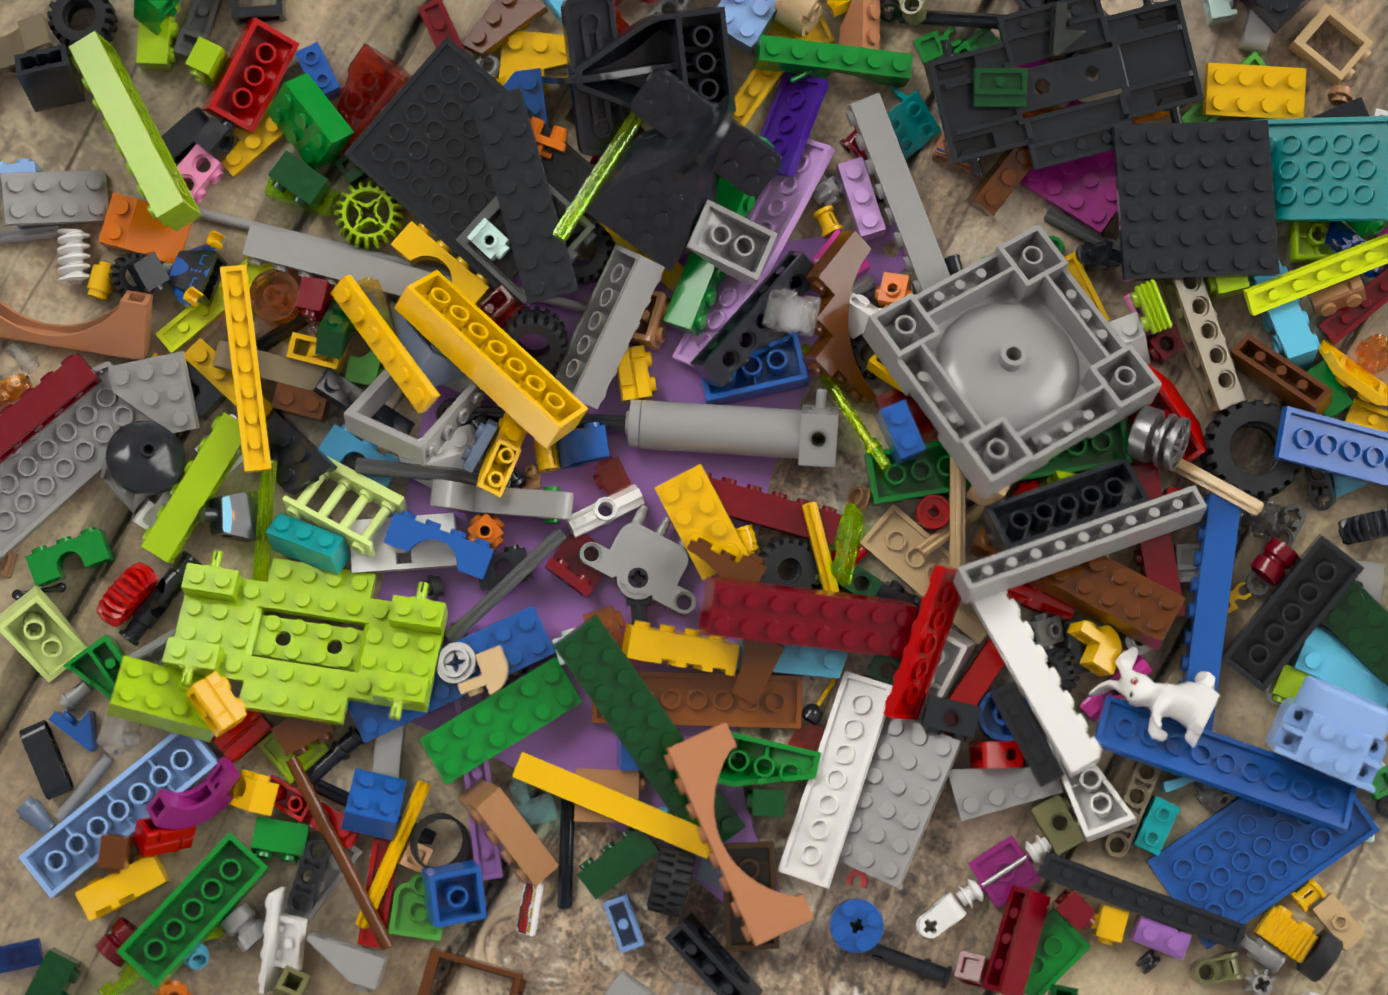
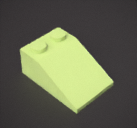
[0,586,88,683]

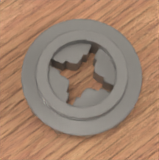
[436,642,477,684]

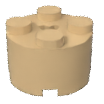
[774,0,828,37]

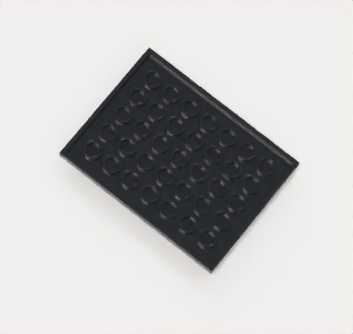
[344,37,603,292]

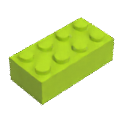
[106,655,214,742]

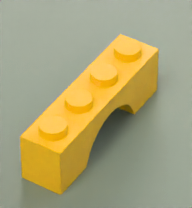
[391,221,491,307]

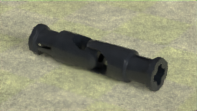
[118,550,202,646]

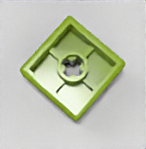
[1289,221,1345,263]
[1129,279,1172,335]

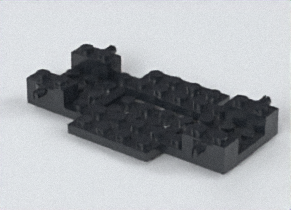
[924,0,1204,178]

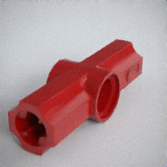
[1006,583,1075,621]

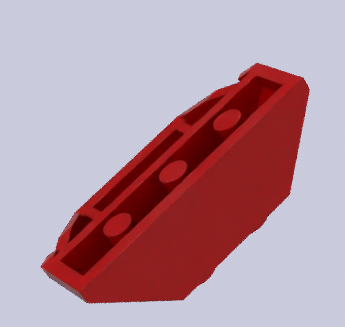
[1128,364,1207,462]

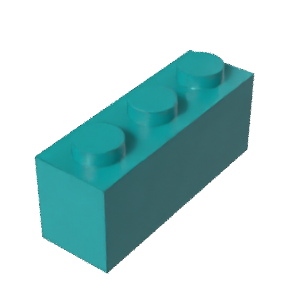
[266,513,351,575]

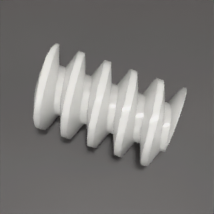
[57,229,91,284]

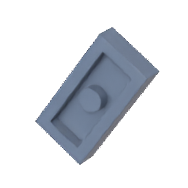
[461,418,498,473]

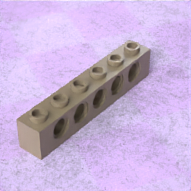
[1160,279,1245,413]

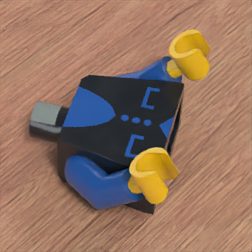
[163,230,227,307]

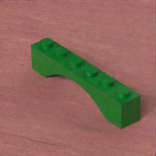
[754,35,913,87]

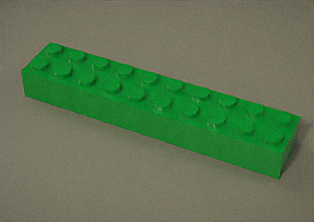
[864,419,1132,507]

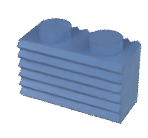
[603,893,645,953]

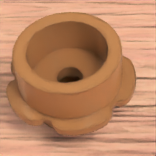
[1327,85,1353,107]
[847,486,871,511]

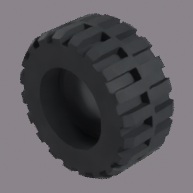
[1200,399,1303,500]

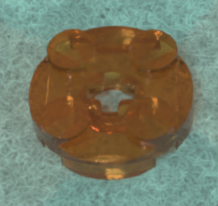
[0,374,33,407]

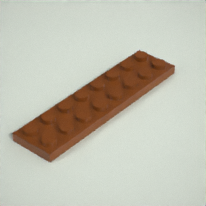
[592,671,803,729]

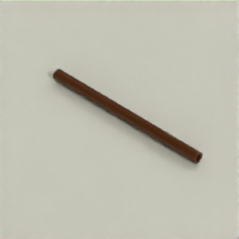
[286,756,394,951]

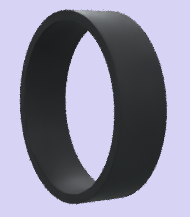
[410,813,470,869]

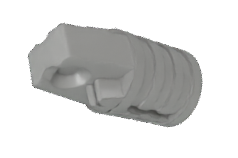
[1240,932,1287,974]

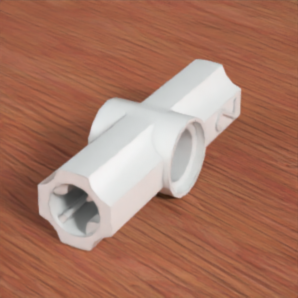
[565,484,645,538]

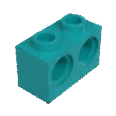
[1131,796,1180,856]

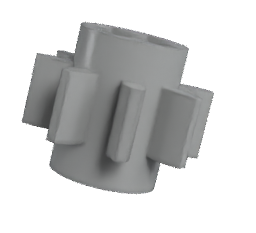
[812,174,843,206]
[1243,968,1277,995]

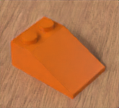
[99,192,192,263]

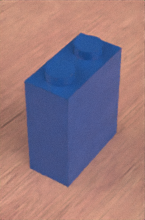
[876,400,926,466]

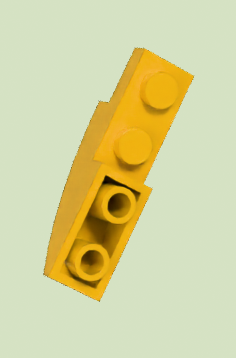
[476,412,527,498]

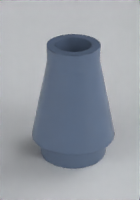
[16,796,56,835]

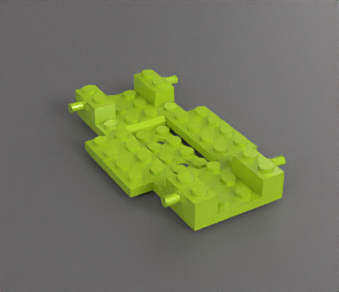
[162,550,448,725]

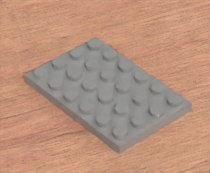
[838,716,963,889]

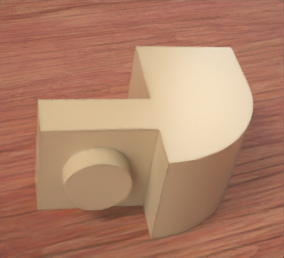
[457,645,509,697]

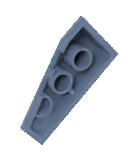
[389,300,466,387]

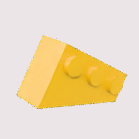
[75,854,171,921]

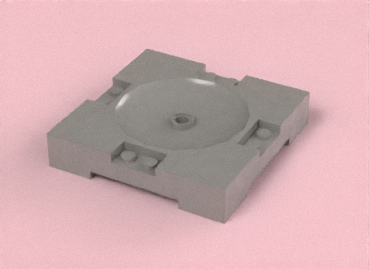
[863,224,1162,500]

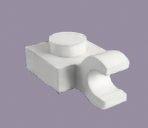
[133,490,172,530]

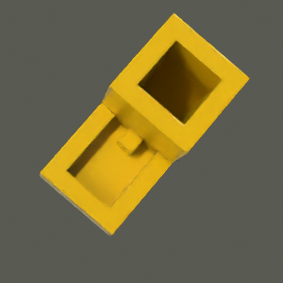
[1067,620,1122,677]

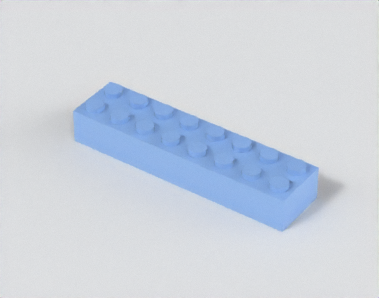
[19,732,220,898]

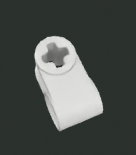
[916,892,967,939]

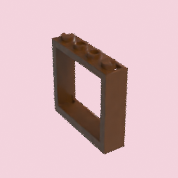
[417,947,527,995]

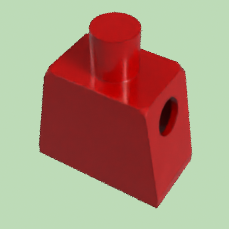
[969,741,1026,769]

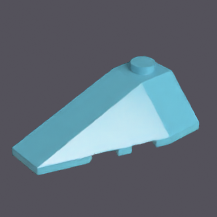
[1289,625,1388,707]

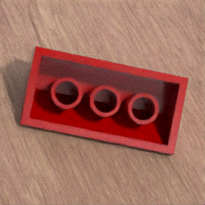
[202,18,300,134]

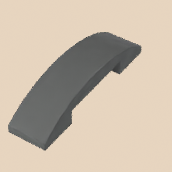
[173,0,222,57]

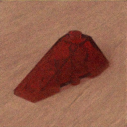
[337,44,412,157]

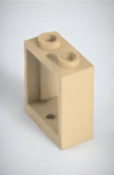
[1288,3,1373,85]

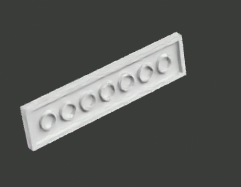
[778,671,893,889]

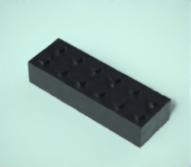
[980,457,1150,554]
[1222,533,1364,692]

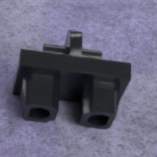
[1076,240,1121,273]

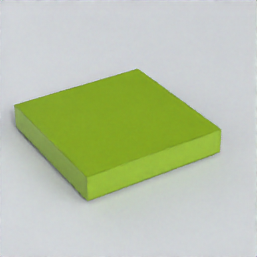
[257,717,331,784]

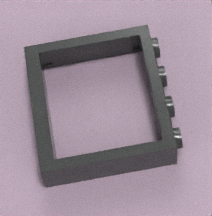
[456,184,598,306]

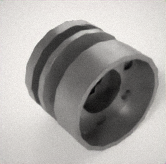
[1127,405,1191,471]

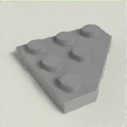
[108,351,200,433]

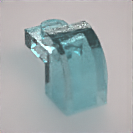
[509,777,560,824]

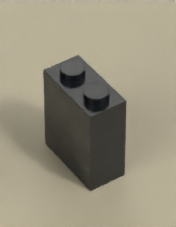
[14,44,85,112]

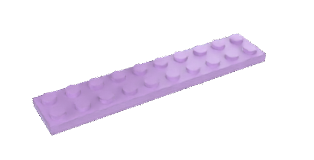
[672,139,835,368]

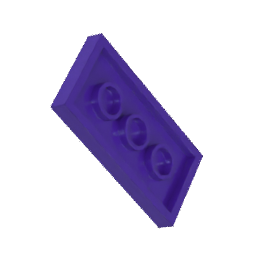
[759,72,829,178]

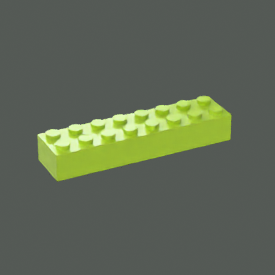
[69,31,202,231]

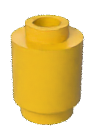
[86,261,114,301]

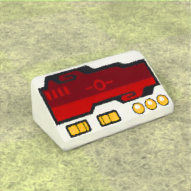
[516,882,544,936]

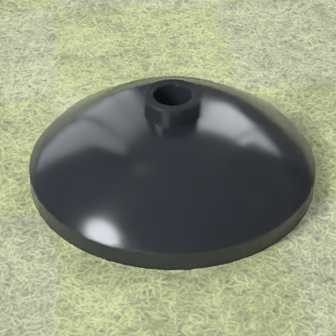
[105,421,186,495]

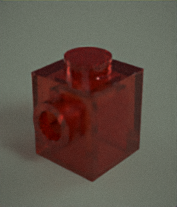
[593,455,632,497]

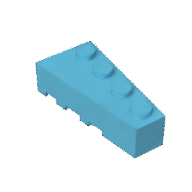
[1248,260,1320,370]
[736,639,848,679]

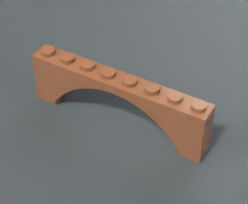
[0,290,153,361]
[664,722,814,946]

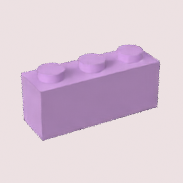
[836,157,886,242]

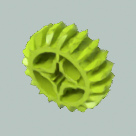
[334,180,404,250]

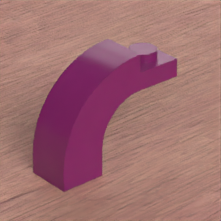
[146,757,240,829]

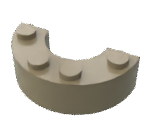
[0,13,54,79]

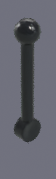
[12,582,66,600]

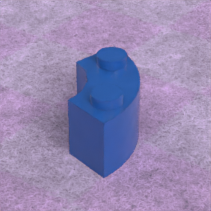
[556,422,610,469]

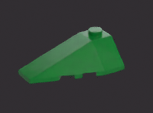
[717,732,821,787]

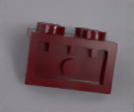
[545,533,603,599]

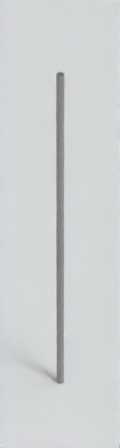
[134,192,588,313]

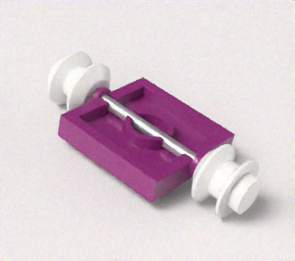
[956,835,1053,908]

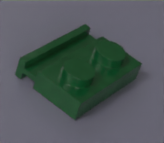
[973,68,1027,107]

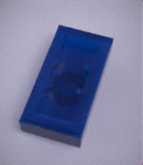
[0,938,44,974]

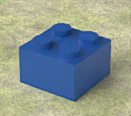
[341,768,407,841]
[422,860,487,928]

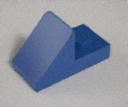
[48,710,99,752]

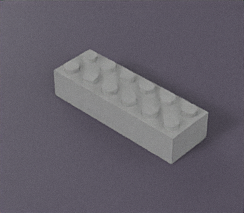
[554,244,665,409]

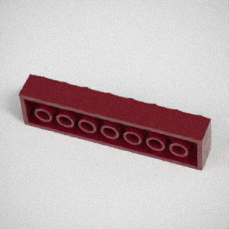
[698,576,917,658]

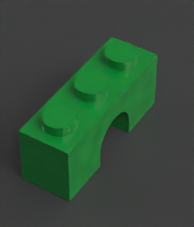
[25,527,115,587]

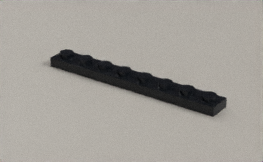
[1037,851,1247,950]

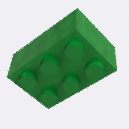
[267,73,354,170]

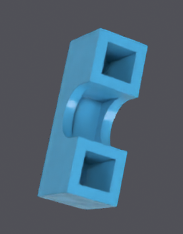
[318,424,400,489]

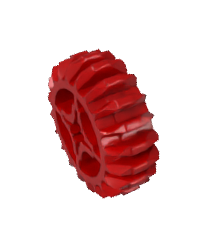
[96,562,158,627]

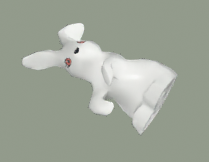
[1089,647,1220,749]

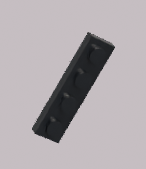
[313,367,415,435]
[989,681,1064,787]

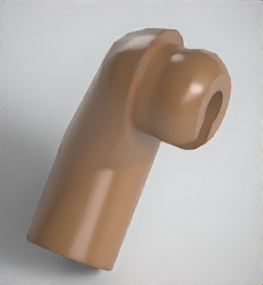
[521,464,542,490]

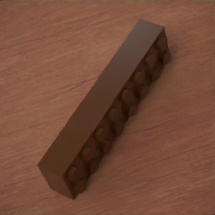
[970,526,1185,651]

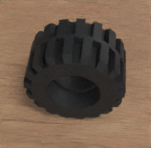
[47,0,118,48]
[561,218,615,285]
[503,306,567,373]
[647,845,696,918]

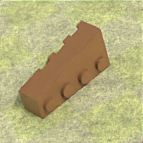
[457,778,559,887]

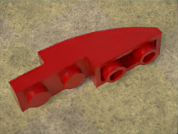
[269,774,360,849]

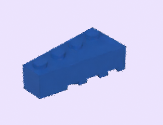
[701,329,808,405]

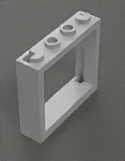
[344,368,484,466]

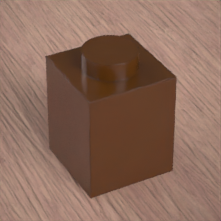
[97,833,133,874]

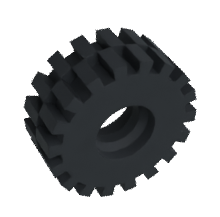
[754,536,819,589]

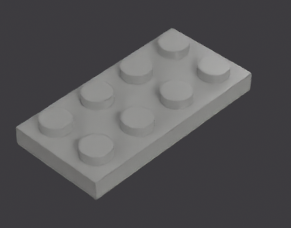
[0,170,109,226]

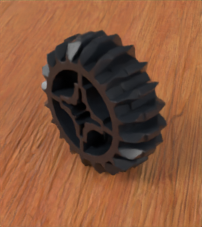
[1338,508,1388,545]

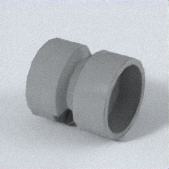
[220,902,264,953]

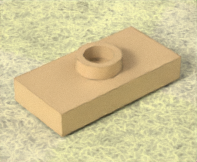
[1311,892,1366,951]

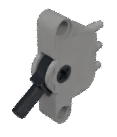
[578,505,696,624]

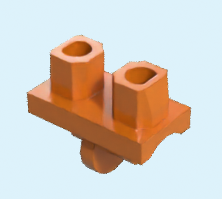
[530,116,568,160]

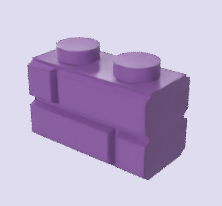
[1128,914,1192,960]

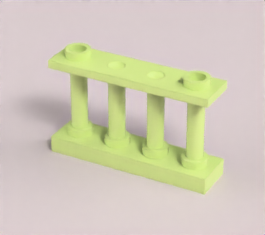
[282,456,407,558]

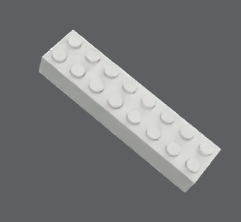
[970,590,1102,778]

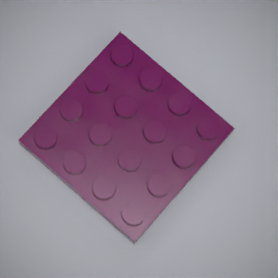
[1019,99,1118,235]

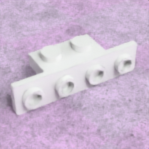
[258,887,307,995]

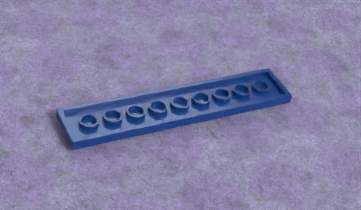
[1094,695,1357,833]

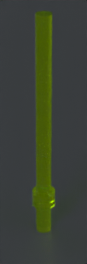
[801,344,891,470]

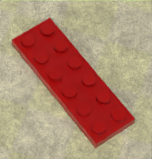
[883,564,961,720]

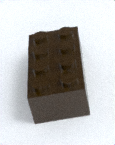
[722,841,780,951]

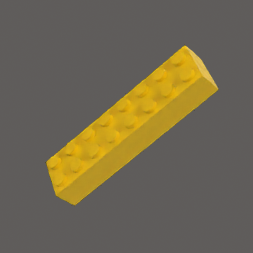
[394,270,588,449]

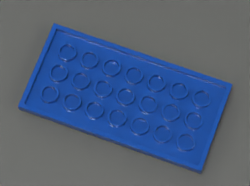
[1146,759,1380,950]

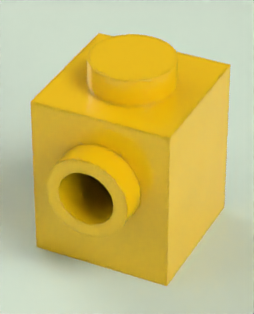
[1090,903,1129,946]

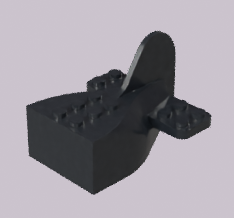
[542,0,736,156]
[585,68,782,271]

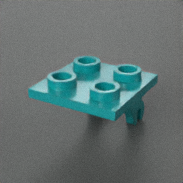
[886,86,942,160]

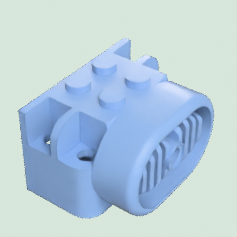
[1265,676,1388,793]

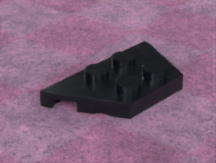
[265,409,337,495]

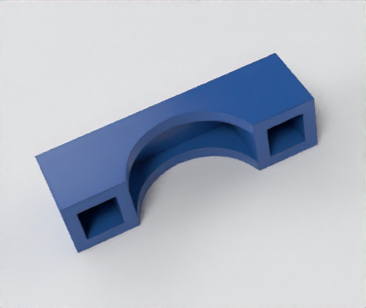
[383,510,494,579]

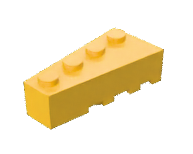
[622,620,740,676]

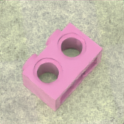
[177,144,225,204]

